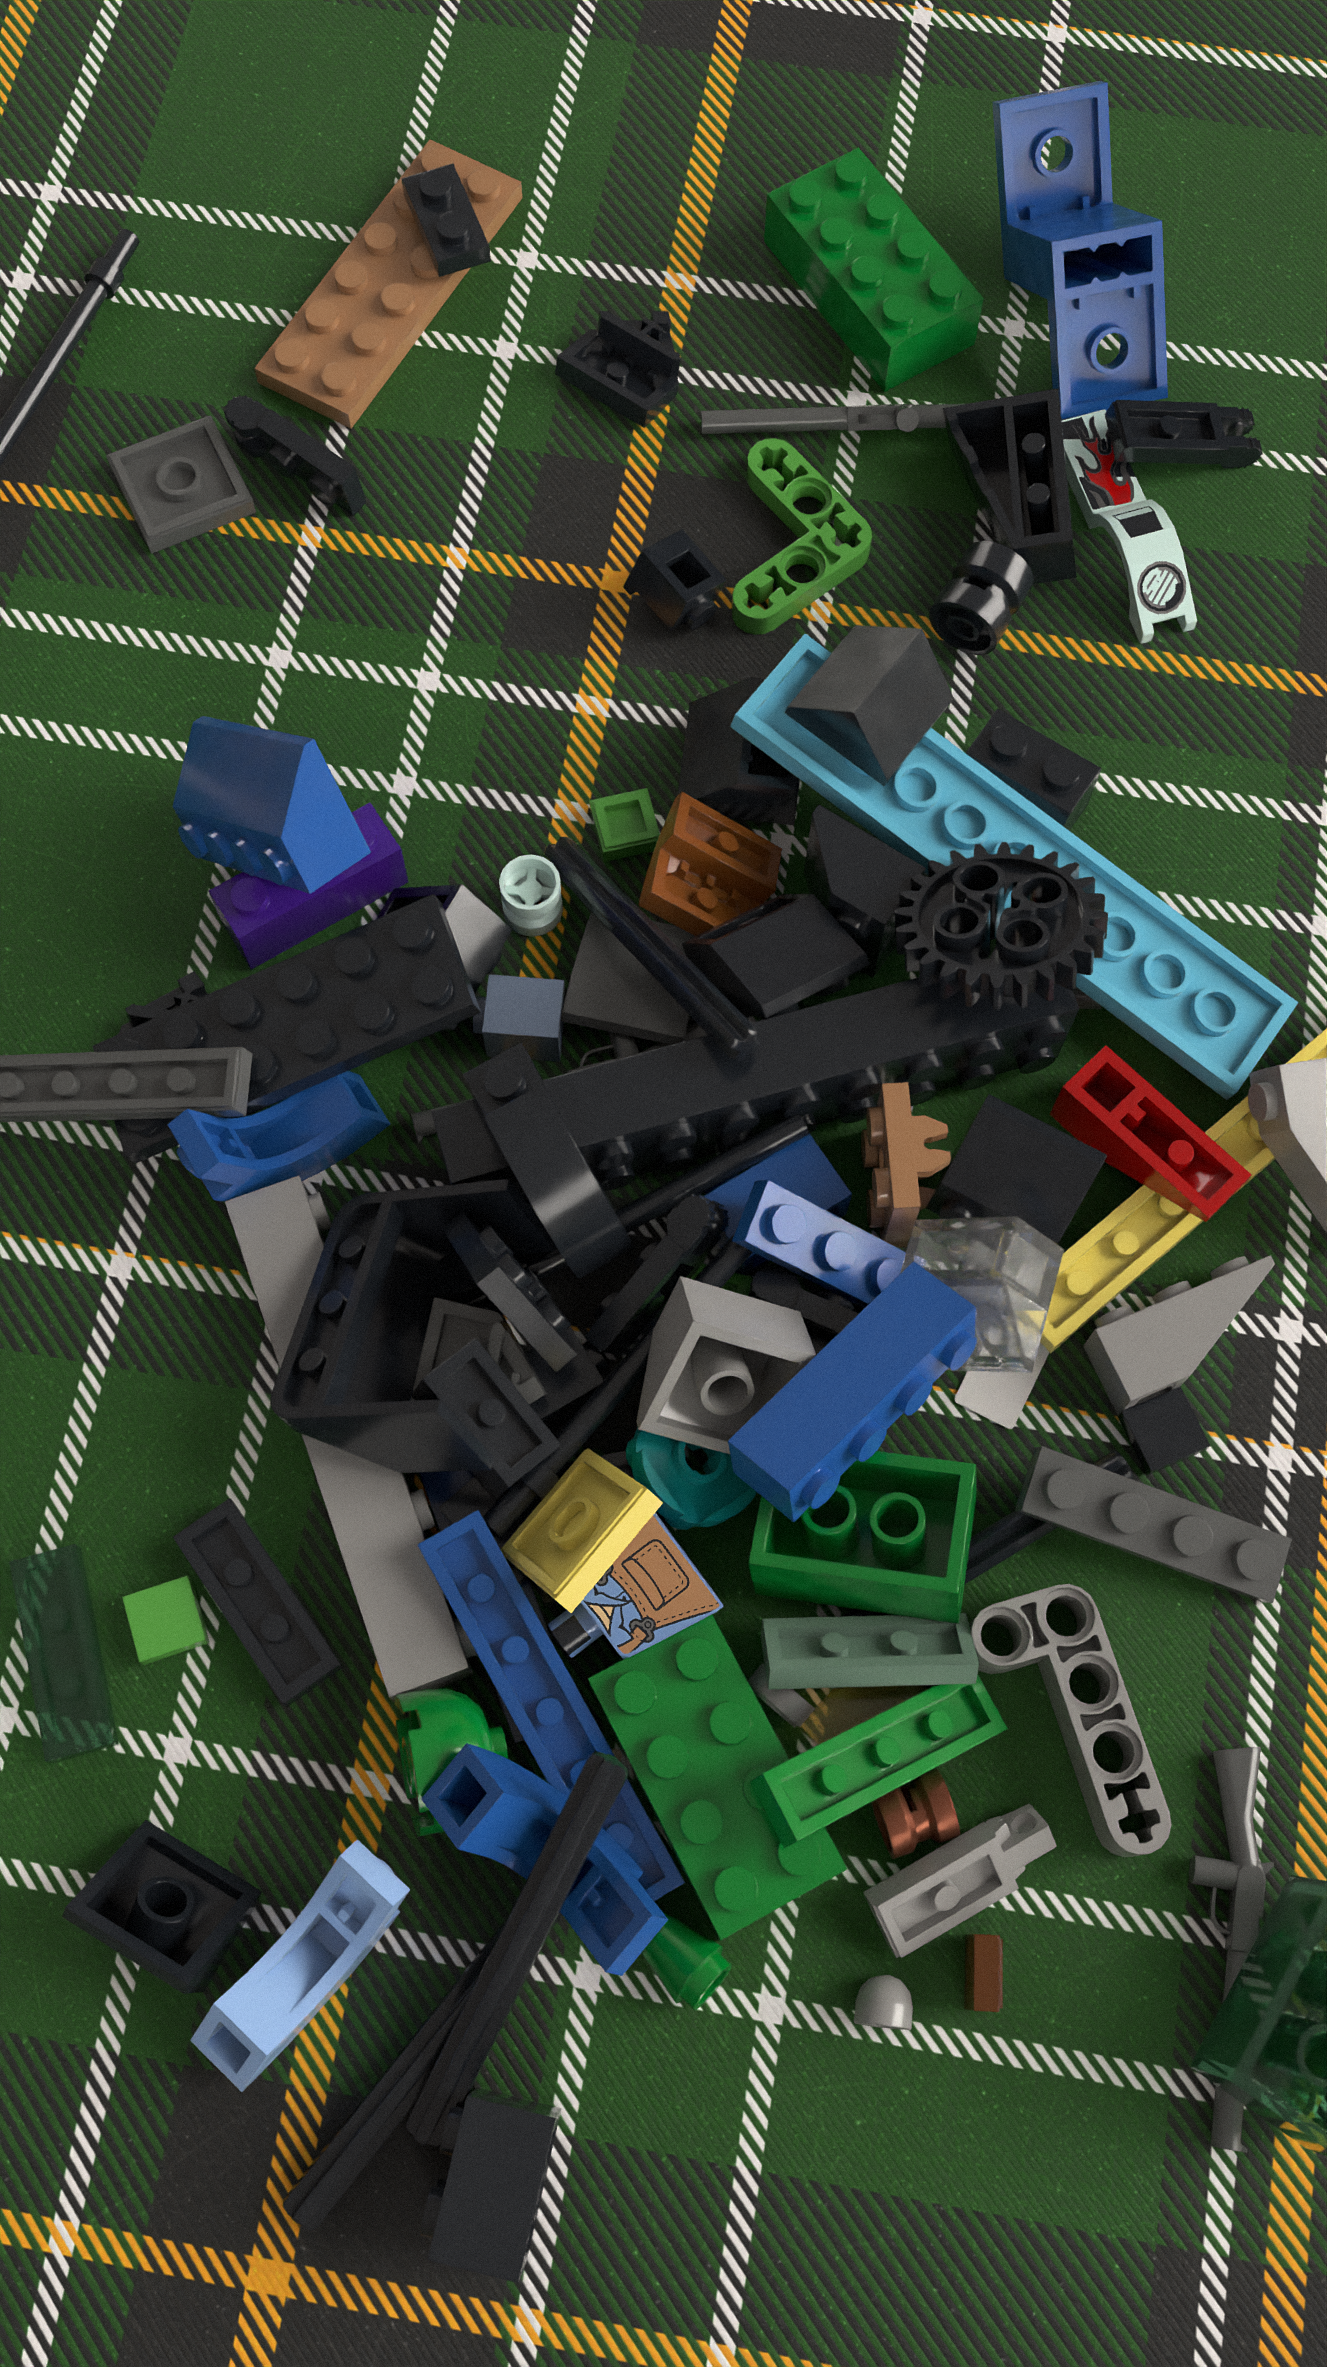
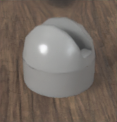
[854,1975,913,2030]

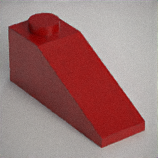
[1050,1045,1252,1222]

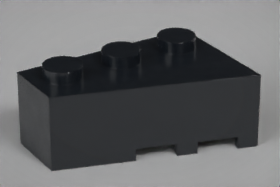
[943,389,1077,584]

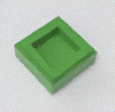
[589,788,660,862]
[122,1575,210,1665]

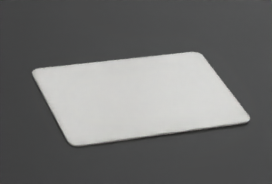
[955,1319,1049,1429]

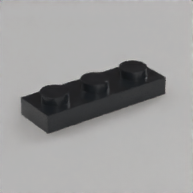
[173,1498,344,1707]

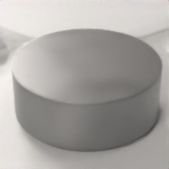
[748,1663,815,1728]

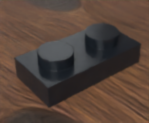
[401,163,491,277]

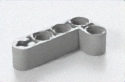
[969,1584,1171,1857]

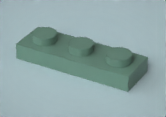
[761,1613,979,1689]

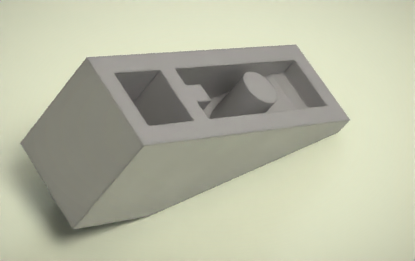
[1248,1058,1327,1233]

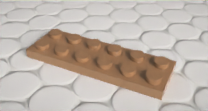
[254,140,523,429]

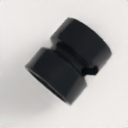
[929,540,1034,655]

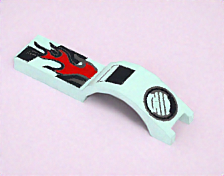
[1062,409,1197,644]

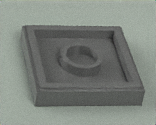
[106,415,256,554]

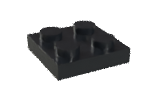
[442,1211,577,1372]

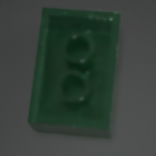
[1190,1875,1327,2156]

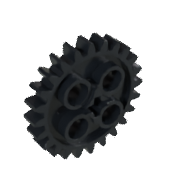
[894,842,1108,1010]

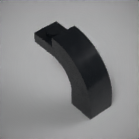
[463,1042,635,1279]

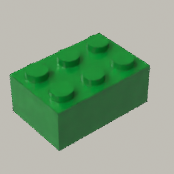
[748,1451,976,1624]

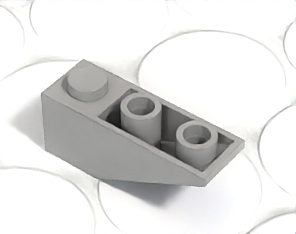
[1083,1255,1275,1415]

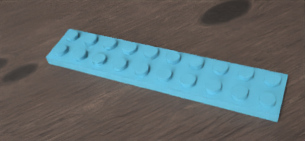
[730,634,1298,1100]

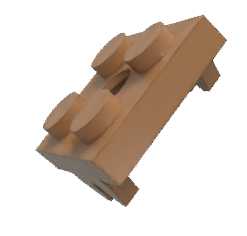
[861,1082,951,1247]

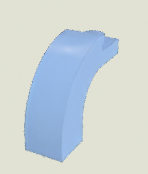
[190,1839,410,2092]

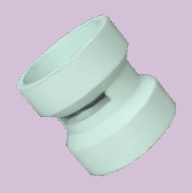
[499,854,563,937]

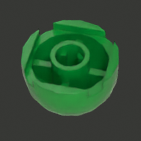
[395,1689,508,1837]

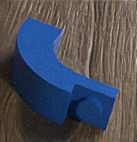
[167,1071,390,1201]
[422,1743,668,1976]

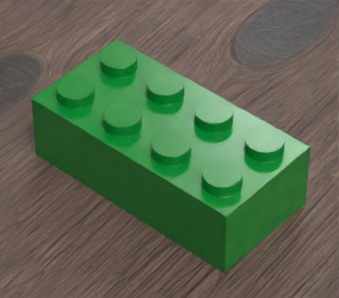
[764,147,984,392]
[588,1615,848,1941]

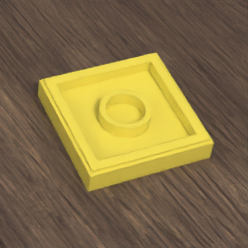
[501,1448,663,1613]

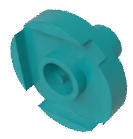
[626,1427,756,1530]

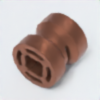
[871,1768,960,1859]

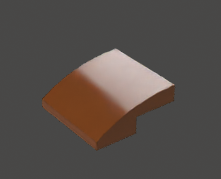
[639,792,782,936]

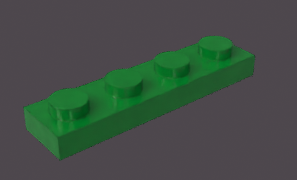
[750,1674,1008,1848]

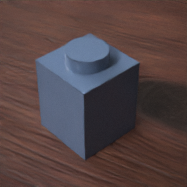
[473,975,565,1062]

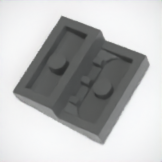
[561,911,695,1045]

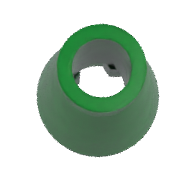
[641,1907,732,2010]

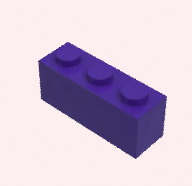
[208,802,409,970]

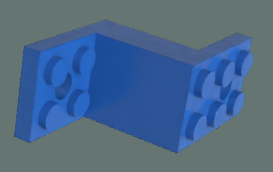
[992,81,1168,419]

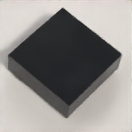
[1117,1387,1211,1476]

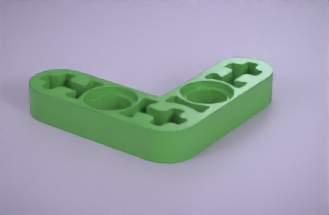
[732,438,872,635]

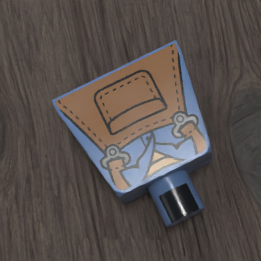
[548,1512,723,1659]

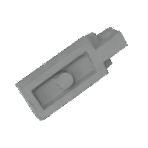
[863,1804,1057,1958]

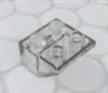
[900,1216,1064,1373]

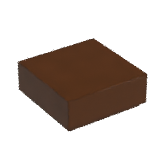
[964,1934,1003,2012]

